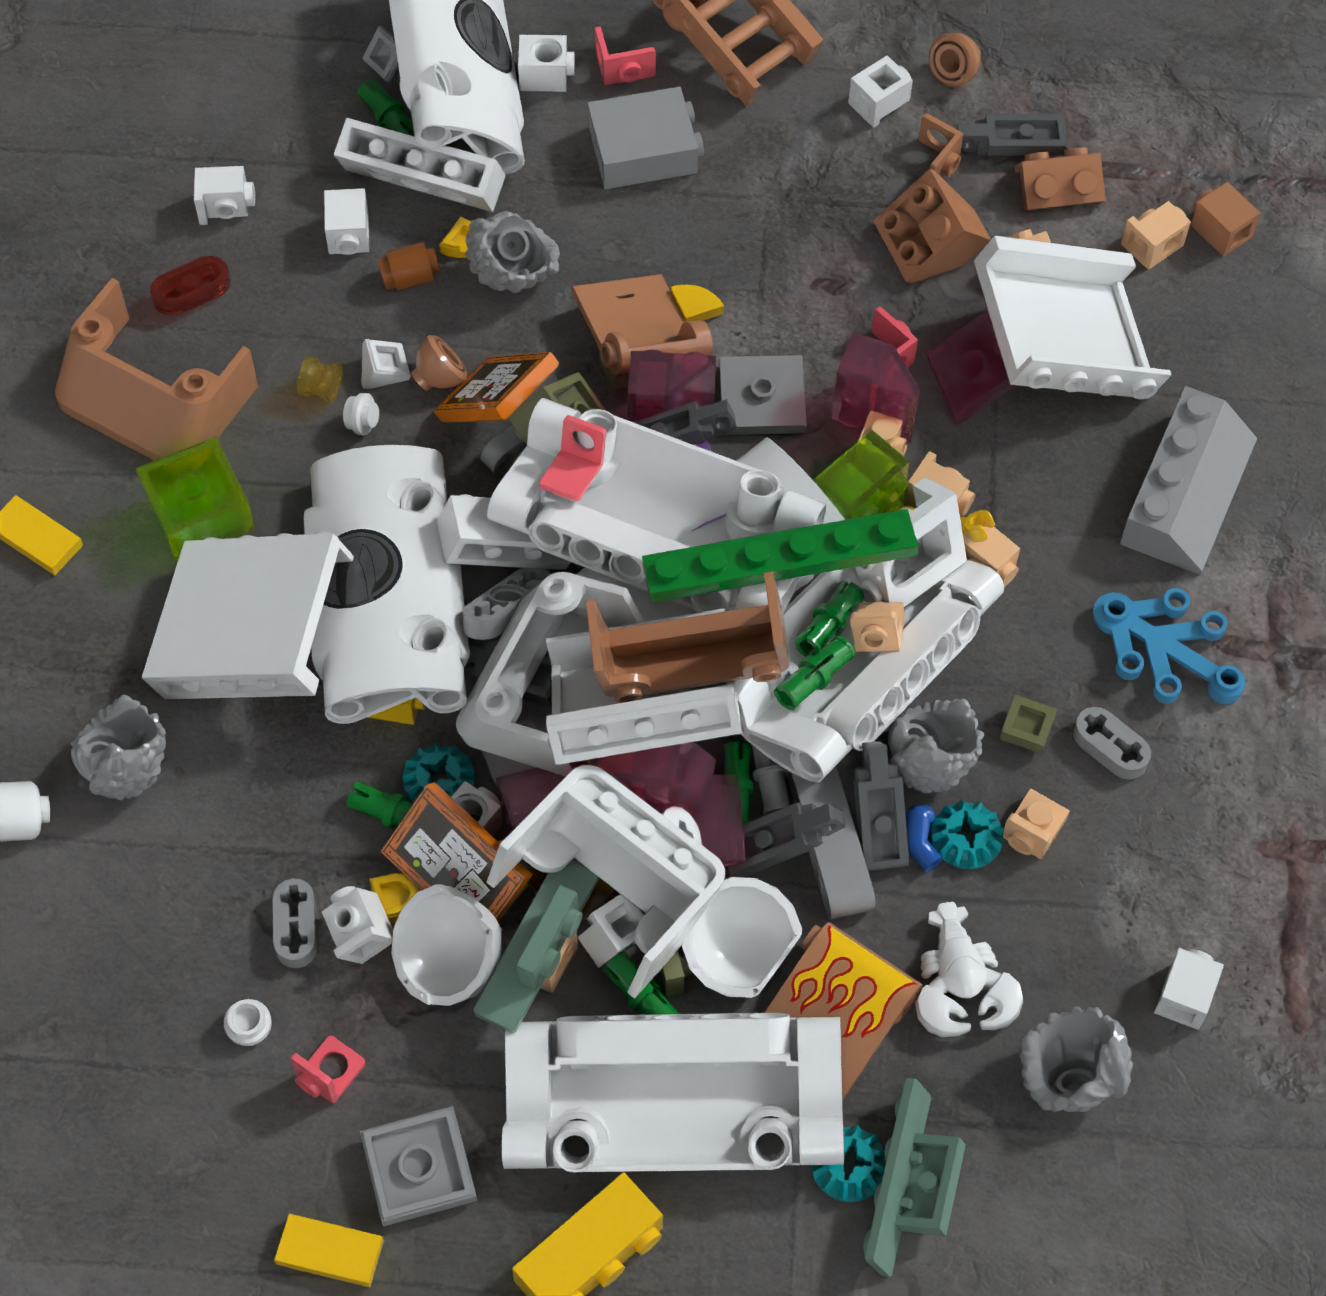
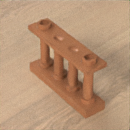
[652,0,824,106]

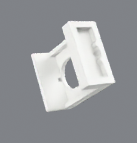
[856,477,967,607]

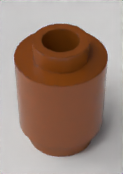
[377,241,440,292]

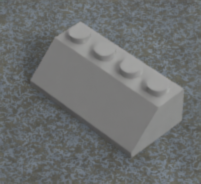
[1120,386,1257,575]

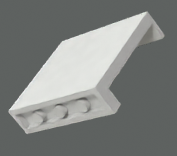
[974,236,1172,399]
[142,531,354,699]
[546,608,742,765]

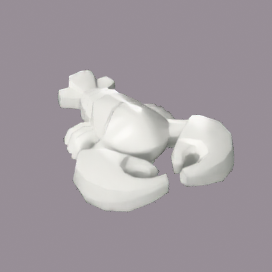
[915,902,1023,1038]

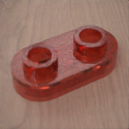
[150,256,231,316]

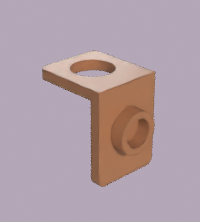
[919,113,964,178]

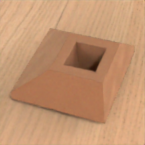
[873,169,991,284]

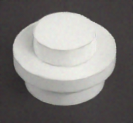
[343,393,379,435]
[224,999,272,1046]

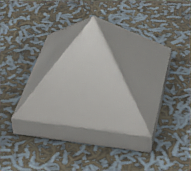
[362,26,398,82]

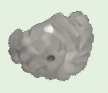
[465,211,560,293]
[71,695,166,800]
[888,699,984,793]
[1020,1007,1133,1112]

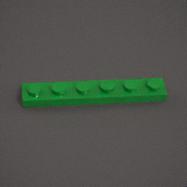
[642,509,919,603]

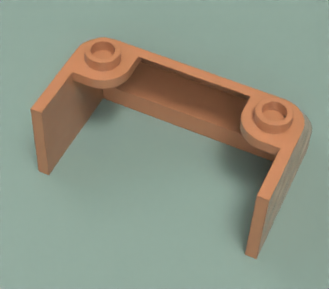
[55,278,258,472]
[586,571,789,703]

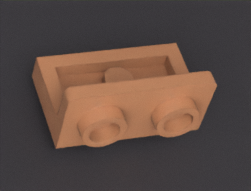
[1014,147,1106,211]

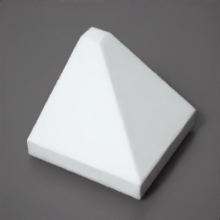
[361,339,411,389]

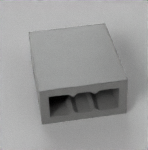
[587,86,704,190]

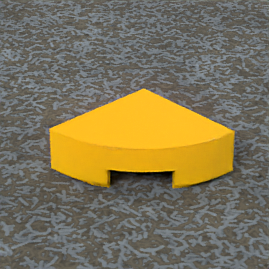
[439,216,471,258]
[671,284,724,322]

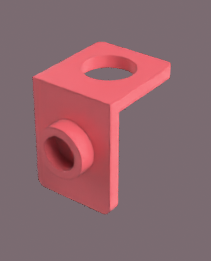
[594,26,656,86]
[871,306,918,388]
[539,415,606,502]
[290,1036,366,1105]

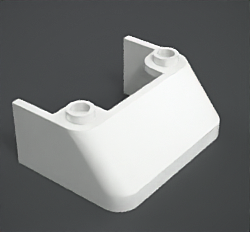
[456,572,645,776]
[486,765,725,998]

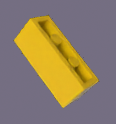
[512,1172,663,1296]

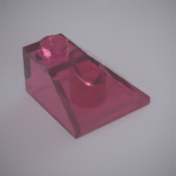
[926,310,1017,424]

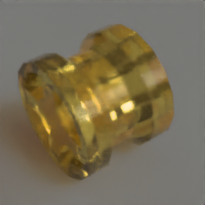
[297,355,343,404]

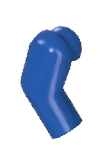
[905,804,943,872]

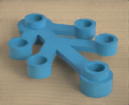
[1093,588,1246,705]

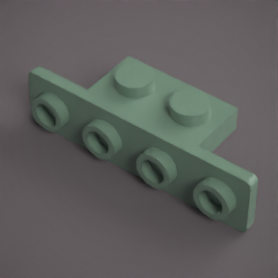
[474,859,599,1033]
[863,1078,966,1277]

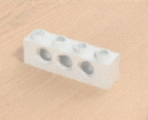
[334,118,506,212]

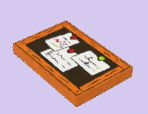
[433,352,559,423]
[381,782,533,922]

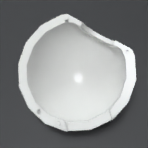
[682,877,802,998]
[391,884,502,1006]

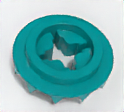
[402,741,475,802]
[931,799,1004,869]
[811,1125,886,1202]

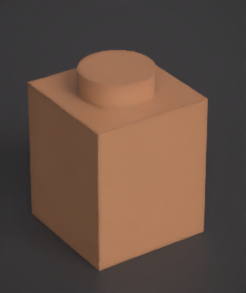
[1191,181,1261,257]

